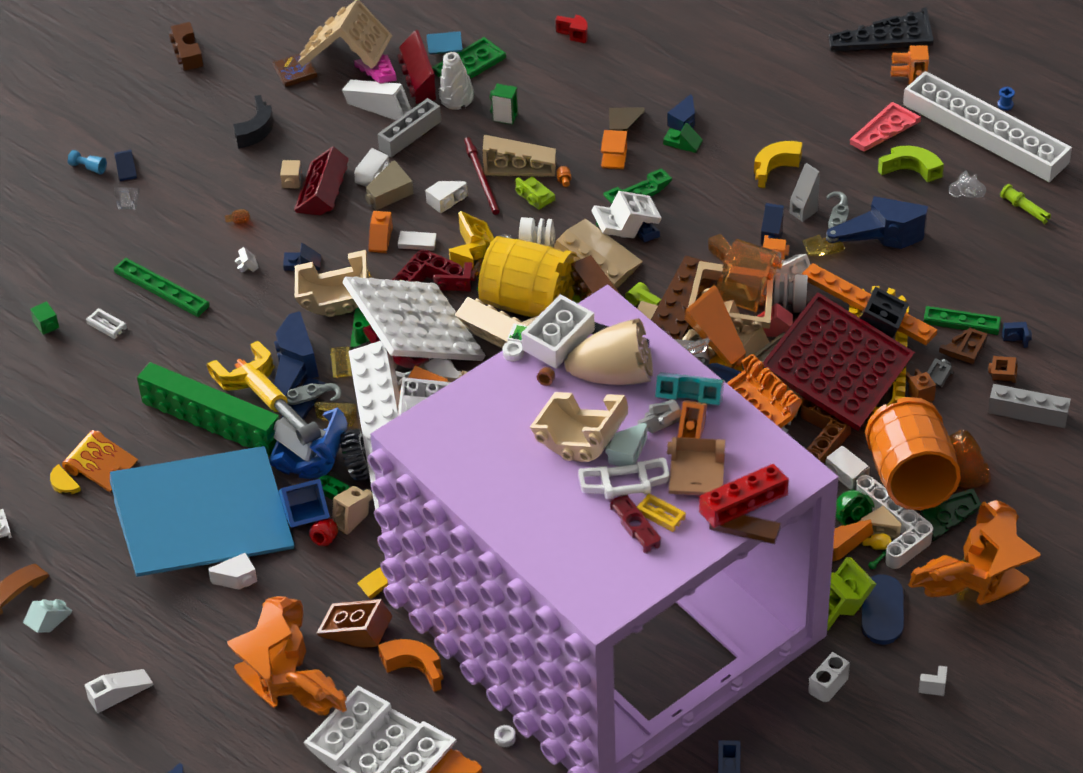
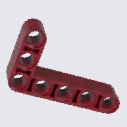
[392,250,463,282]

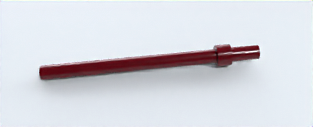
[464,137,500,215]

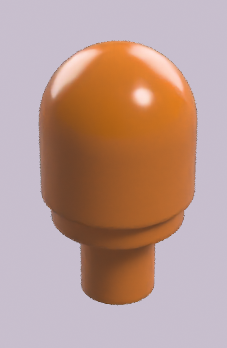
[556,166,571,187]

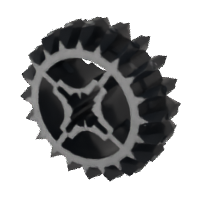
[340,428,370,482]

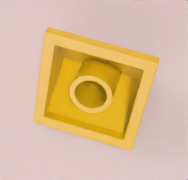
[459,211,494,251]

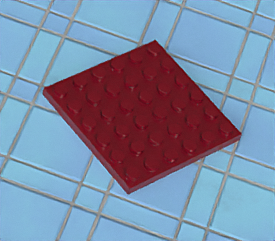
[762,292,915,431]

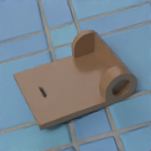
[667,437,725,495]

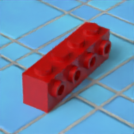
[699,463,789,528]

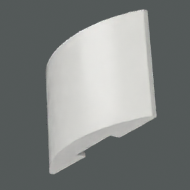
[304,686,457,773]

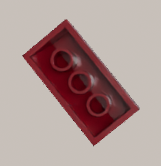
[397,30,436,104]
[294,146,349,216]

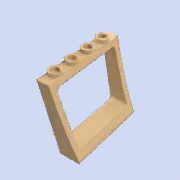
[688,261,774,330]

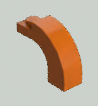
[378,639,443,692]

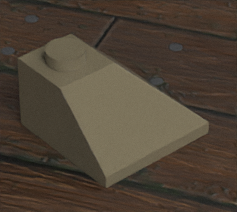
[609,107,645,131]

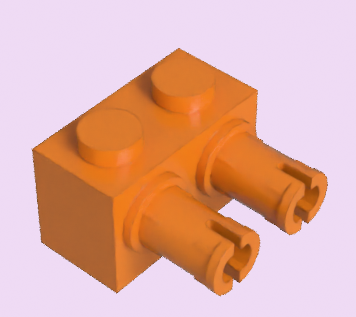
[891,46,929,85]

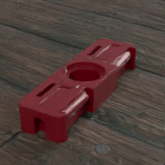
[610,495,661,553]

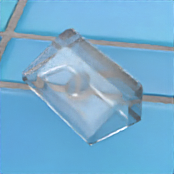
[681,338,710,355]

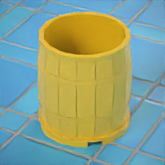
[478,236,577,318]

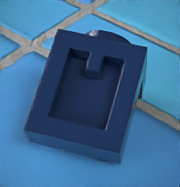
[1002,322,1032,348]

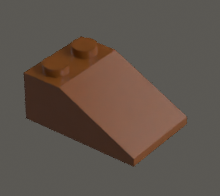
[316,599,393,648]

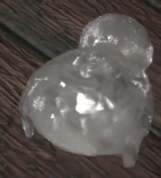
[949,170,986,198]

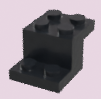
[859,286,909,338]

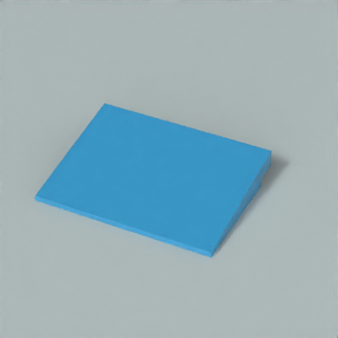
[110,446,294,577]

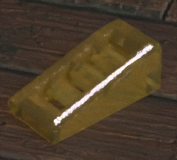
[315,402,357,427]

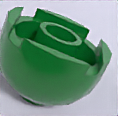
[835,490,875,526]

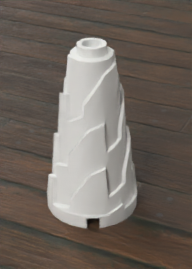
[439,52,474,110]

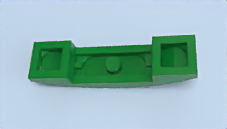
[603,168,672,204]

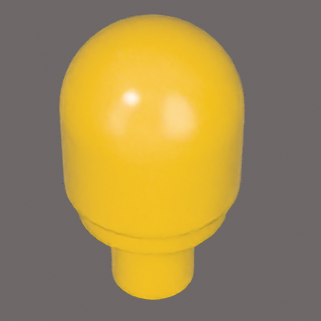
[863,534,892,550]

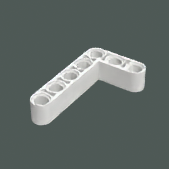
[856,475,933,569]

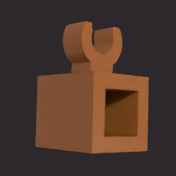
[906,369,936,402]

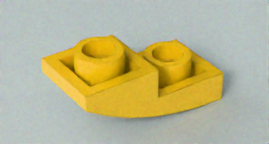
[357,567,388,599]

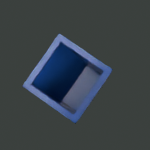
[278,479,330,527]

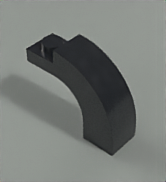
[233,95,273,149]

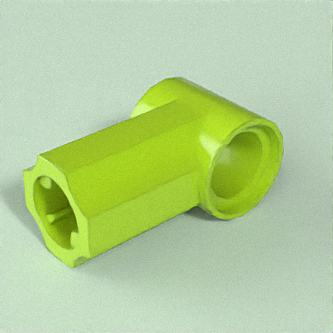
[625,282,662,306]

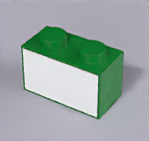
[490,83,518,125]

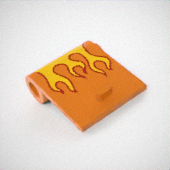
[62,430,138,493]

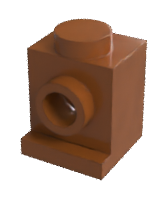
[988,356,1018,383]

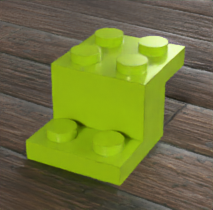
[827,557,877,630]

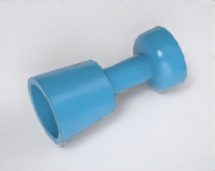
[68,150,107,175]

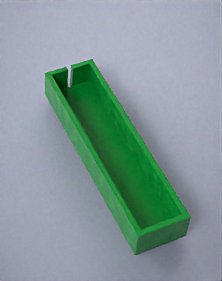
[137,362,280,456]

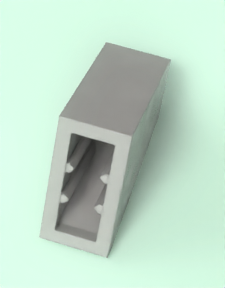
[274,417,326,462]

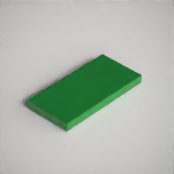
[432,37,506,79]

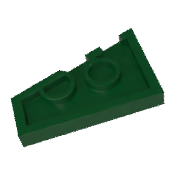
[918,488,981,542]

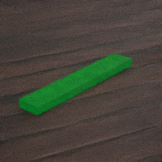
[114,257,210,317]

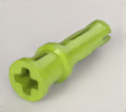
[1000,184,1051,224]

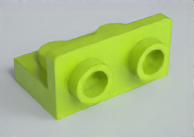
[515,176,555,210]

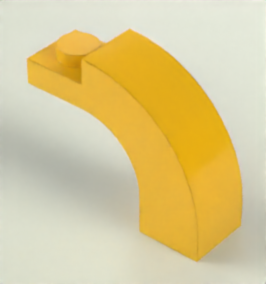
[754,141,802,188]

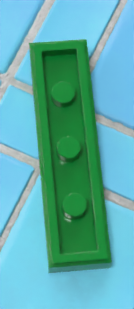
[923,306,1001,335]

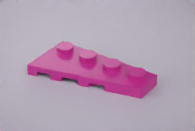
[354,54,397,83]

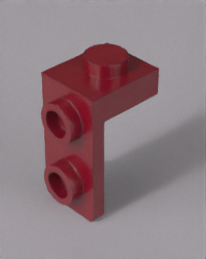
[433,262,476,291]

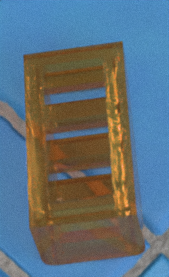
[708,233,738,267]

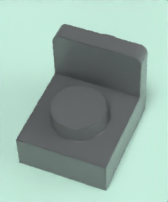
[927,358,954,388]

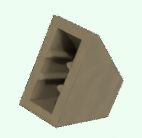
[365,160,413,210]

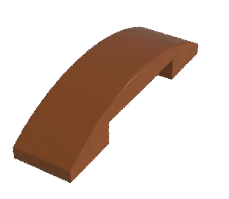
[0,563,49,615]

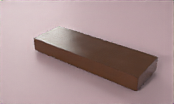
[709,515,781,544]

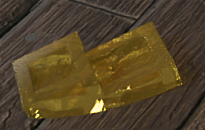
[802,234,845,256]

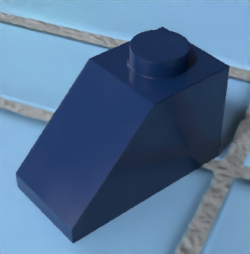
[667,95,695,131]
[761,203,784,244]

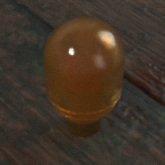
[224,209,250,224]

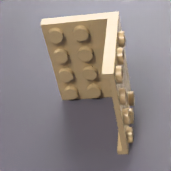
[298,0,393,69]

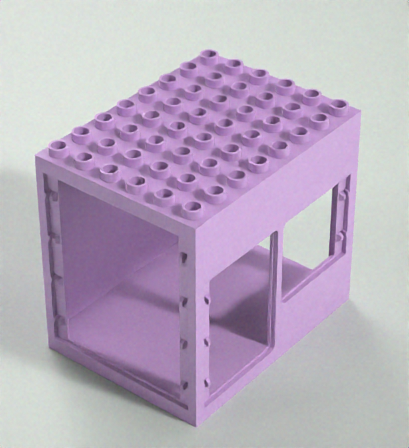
[368,285,838,773]

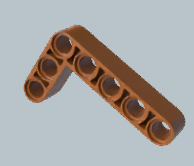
[800,397,851,465]

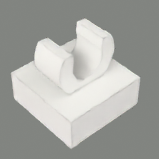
[235,247,259,272]

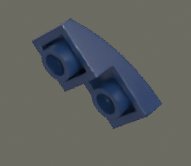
[637,221,660,242]

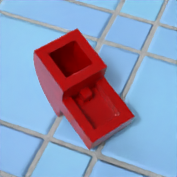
[556,14,588,43]

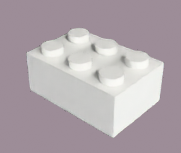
[521,294,595,368]

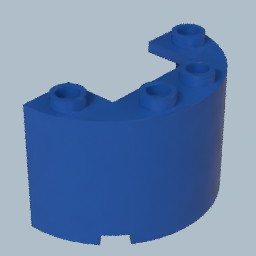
[269,408,347,479]

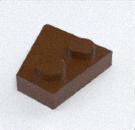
[939,328,988,364]

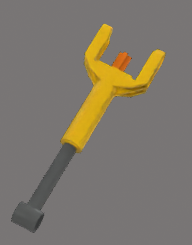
[207,341,322,445]

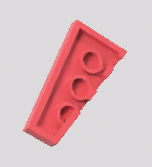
[850,102,921,152]

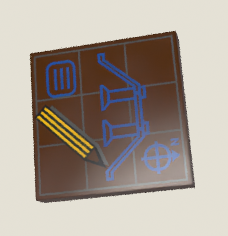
[273,54,317,87]

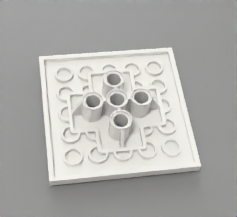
[342,276,486,361]

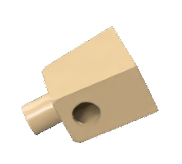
[333,486,373,535]

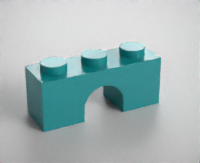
[655,372,725,405]

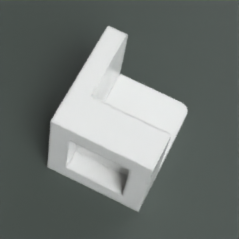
[918,666,947,696]

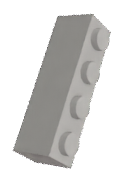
[377,98,441,157]
[988,384,1071,428]

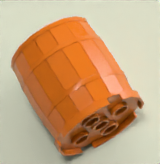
[865,397,961,510]

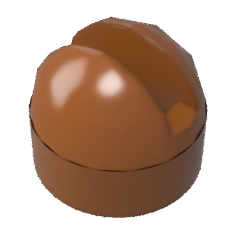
[536,367,555,386]

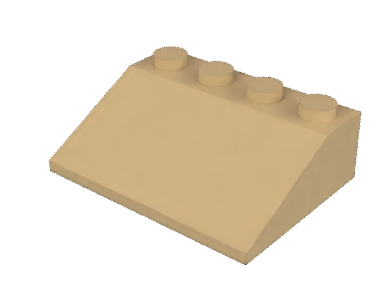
[554,219,643,289]

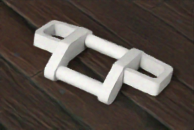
[578,458,669,499]

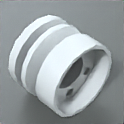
[519,217,555,247]

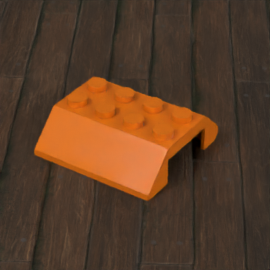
[727,354,802,428]

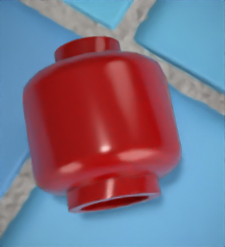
[309,518,338,546]

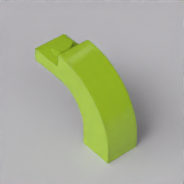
[878,146,944,182]

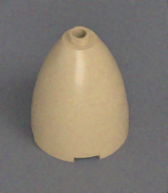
[564,318,653,385]

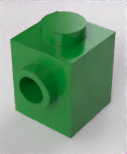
[30,301,59,335]

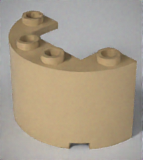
[295,250,368,317]
[530,392,628,462]

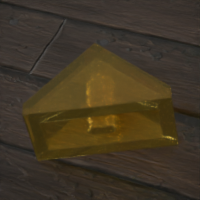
[330,345,352,378]

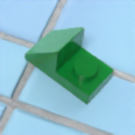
[663,123,703,153]

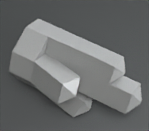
[638,399,681,433]

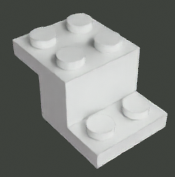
[592,191,662,238]

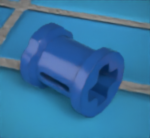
[998,87,1015,110]

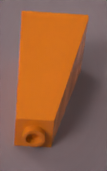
[685,285,746,368]

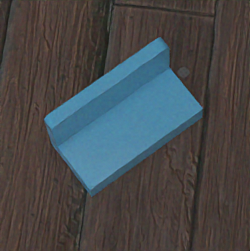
[427,31,462,54]

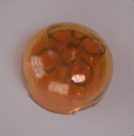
[949,429,991,489]

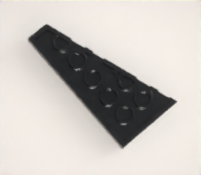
[829,7,934,51]

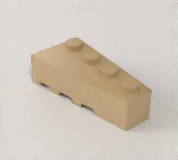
[483,135,556,176]

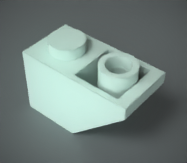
[23,599,72,633]

